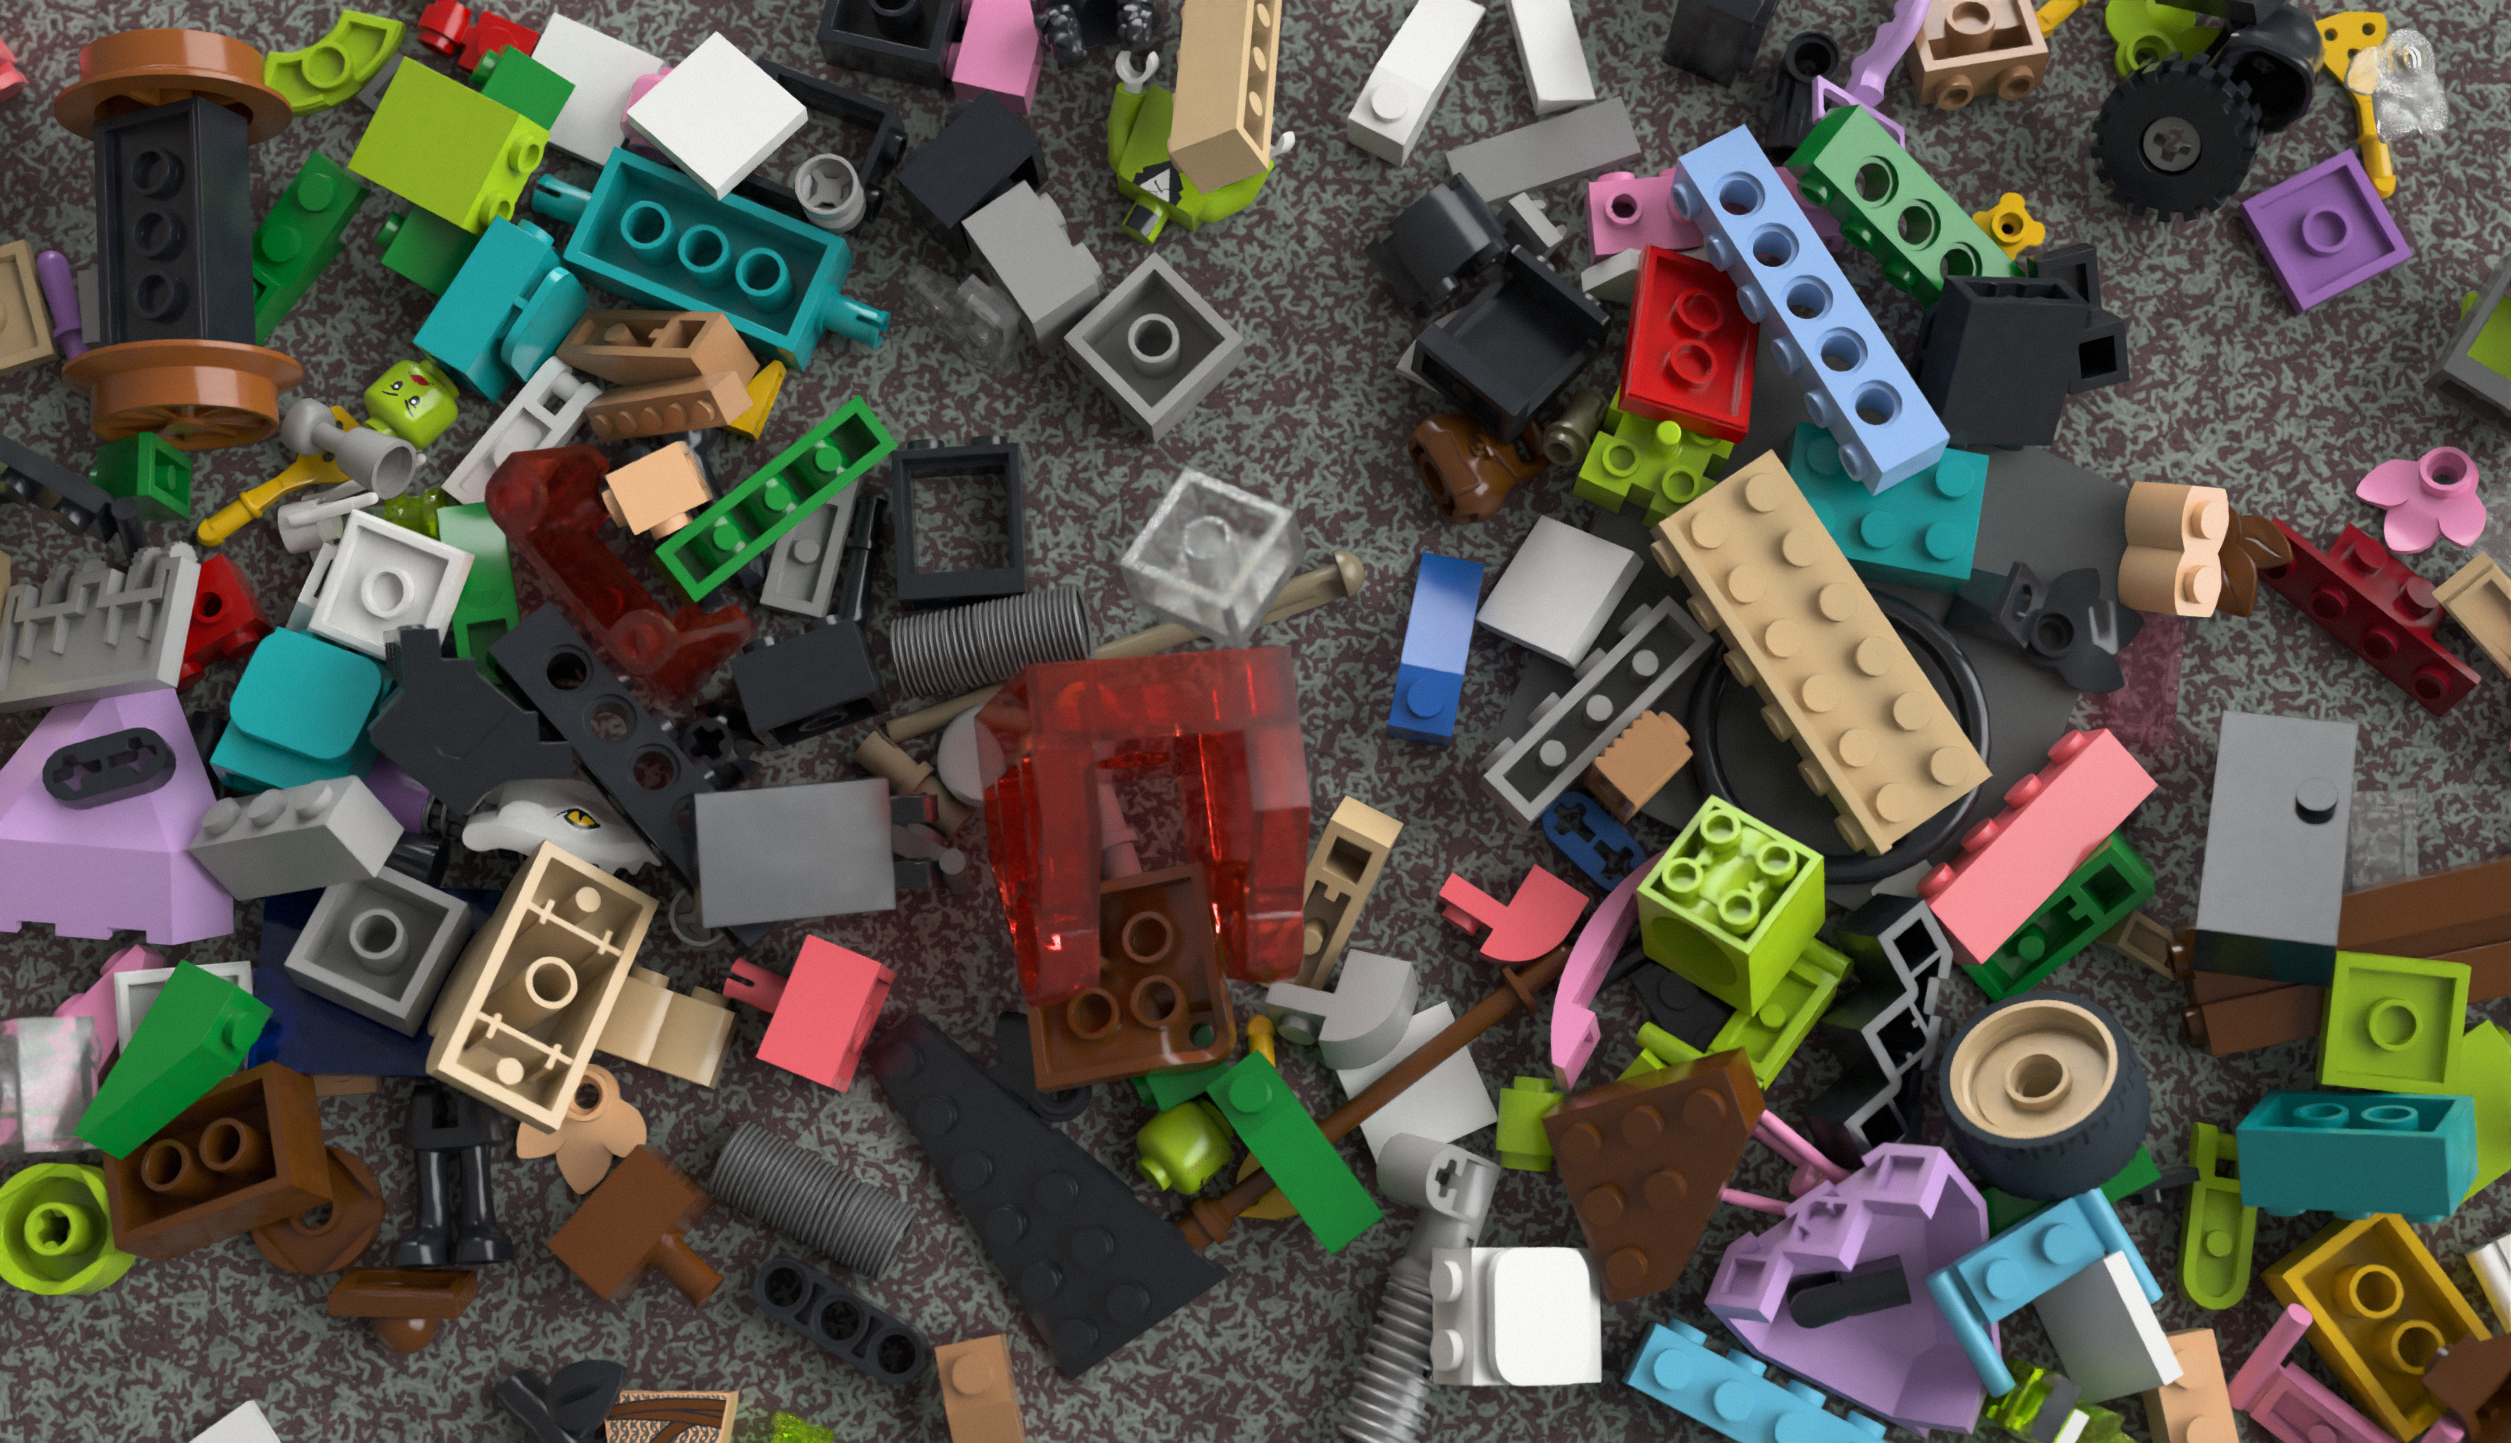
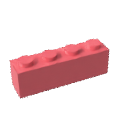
[1916,728,2158,965]

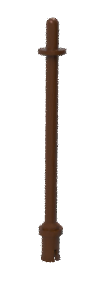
[1174,943,1573,1252]

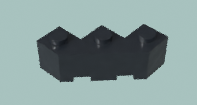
[1799,893,1953,1172]

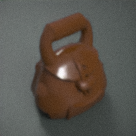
[1408,410,1551,526]

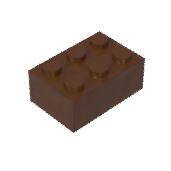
[102,1061,333,1263]

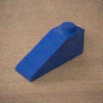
[1386,552,1485,748]

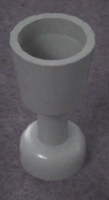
[281,398,417,500]

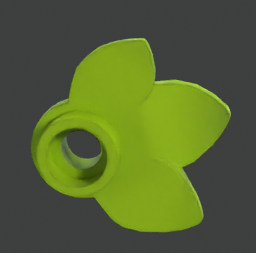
[2105,0,2220,79]

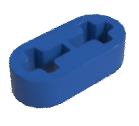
[1540,791,1646,894]

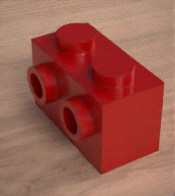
[174,553,274,692]

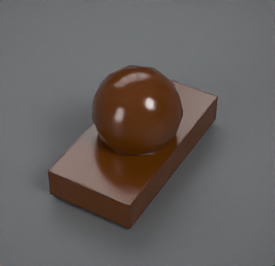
[327,1266,478,1356]

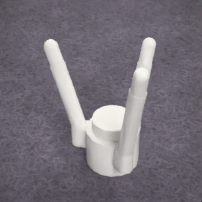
[278,453,426,563]

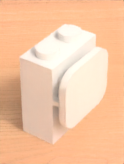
[1429,1248,1602,1386]

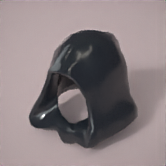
[2203,4,2326,136]

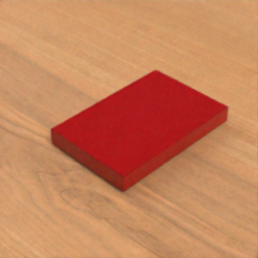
[1617,244,1760,445]

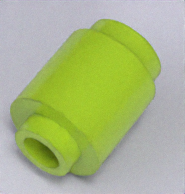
[1495,1076,1565,1172]

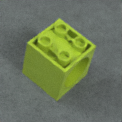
[1636,795,1825,1018]

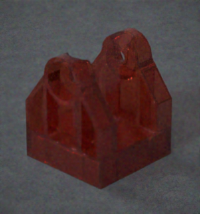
[973,646,1311,1008]

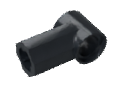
[1763,31,1841,163]

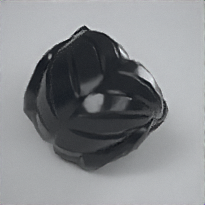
[1033,0,1162,71]

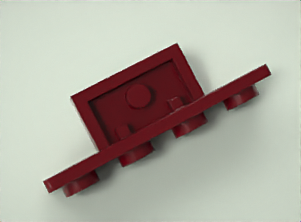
[2257,516,2482,717]

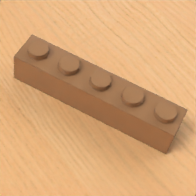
[583,370,754,442]

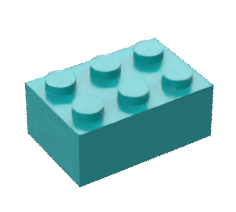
[1783,421,1989,596]
[2236,1089,2479,1224]

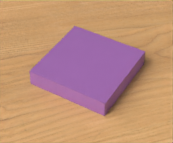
[2237,149,2413,315]

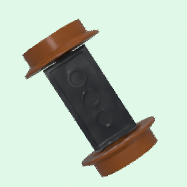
[53,28,304,451]

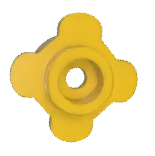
[1971,193,2045,261]

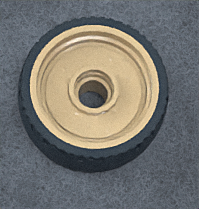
[1938,990,2150,1201]

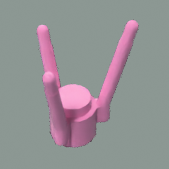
[1721,1109,1851,1218]

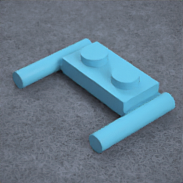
[1923,1187,2163,1398]

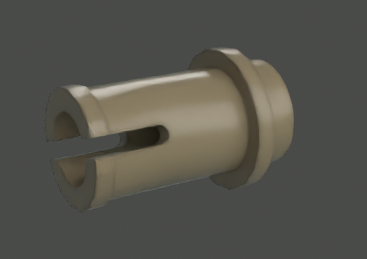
[1543,387,1610,467]

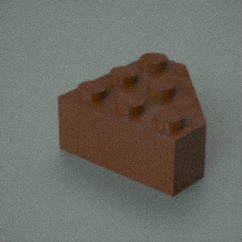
[1541,1046,1767,1304]

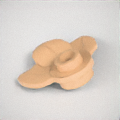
[516,1064,647,1195]

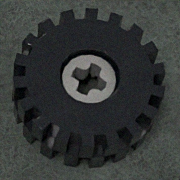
[2090,51,2263,223]

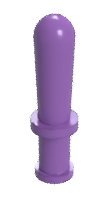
[36,251,91,361]

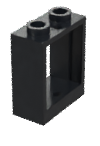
[732,56,909,238]
[891,435,1030,612]

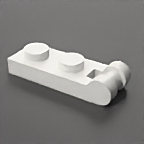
[441,356,604,518]

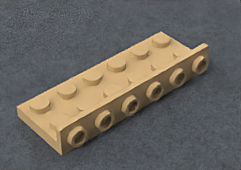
[1650,449,1993,856]

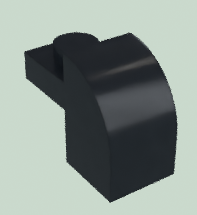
[2026,242,2130,395]

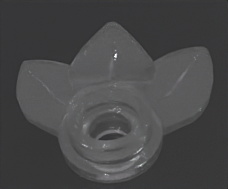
[2344,28,2449,144]

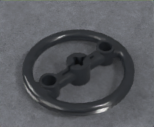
[1687,588,1992,885]

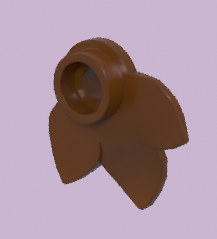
[2215,504,2294,618]

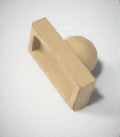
[2432,551,2511,679]

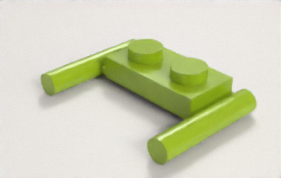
[1635,938,1854,1092]

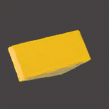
[719,360,787,441]

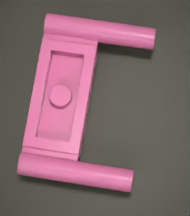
[2226,1304,2464,1443]

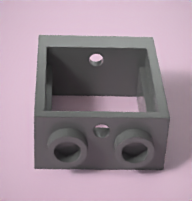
[2422,252,2511,440]

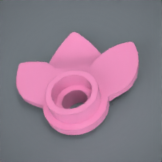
[2355,447,2486,554]

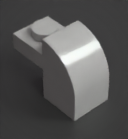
[1265,949,1420,1070]

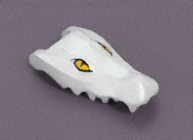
[462,779,691,876]

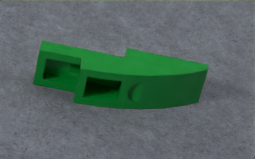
[252,150,372,346]
[437,499,541,740]

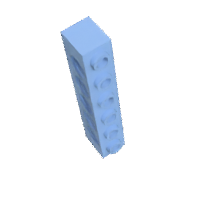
[1671,124,1950,497]

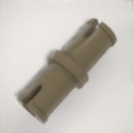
[852,728,976,841]

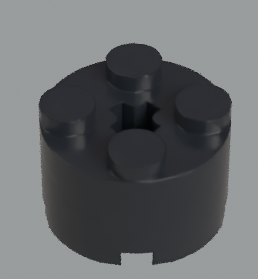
[1363,172,1509,317]

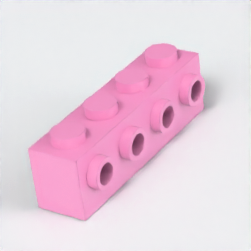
[1584,161,1845,267]

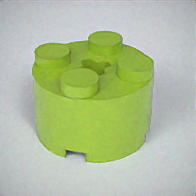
[0,1163,137,1296]

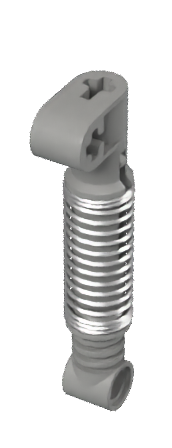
[1334,1133,1502,1443]

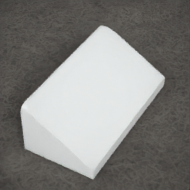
[1505,0,1596,116]

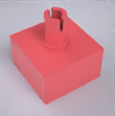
[723,934,896,1093]

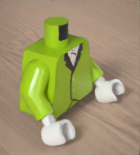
[1107,51,1295,246]

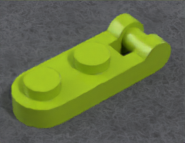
[2176,1122,2258,1310]

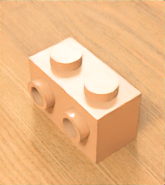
[602,441,714,540]

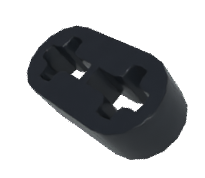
[42,727,176,810]

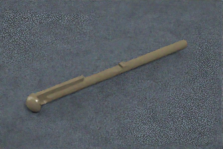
[885,550,1365,744]

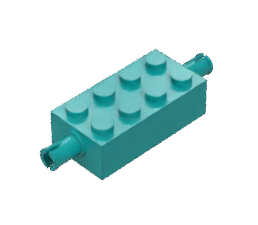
[531,146,891,372]

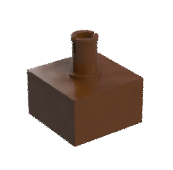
[546,1144,725,1309]

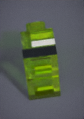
[1979,1356,2138,1443]

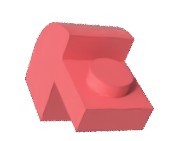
[1436,864,1590,967]

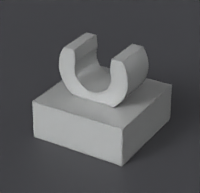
[1497,192,1567,265]

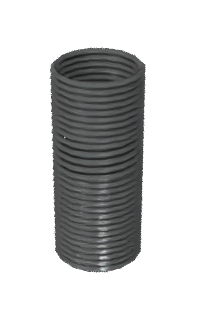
[889,583,1094,699]
[708,1120,918,1283]

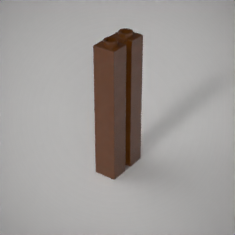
[2166,854,2511,1057]

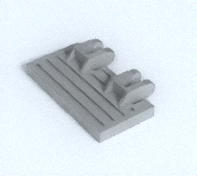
[0,540,201,713]

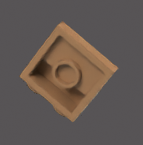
[1894,0,2049,110]

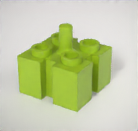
[1572,383,1735,529]

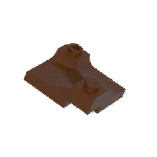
[1019,861,1236,1094]
[2421,1333,2511,1443]

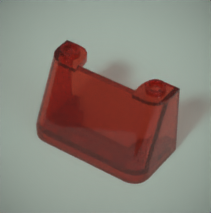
[484,444,757,703]

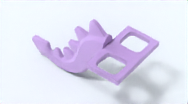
[1812,0,1931,150]

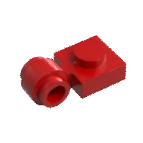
[416,0,542,74]

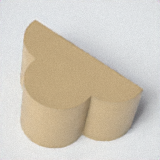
[426,839,660,1135]

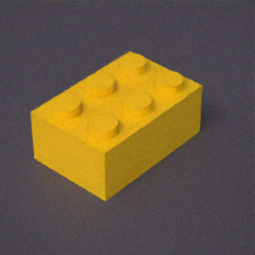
[2259,1213,2493,1443]

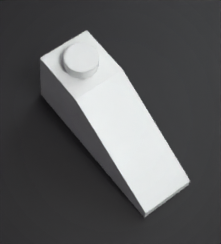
[1347,0,1486,168]

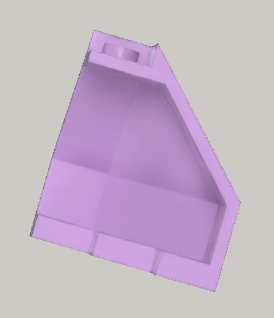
[0,688,234,945]
[1704,1143,2002,1439]

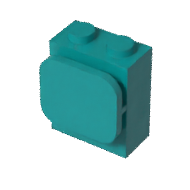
[412,215,589,405]
[210,626,399,795]

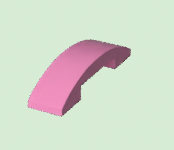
[1551,847,1670,1091]

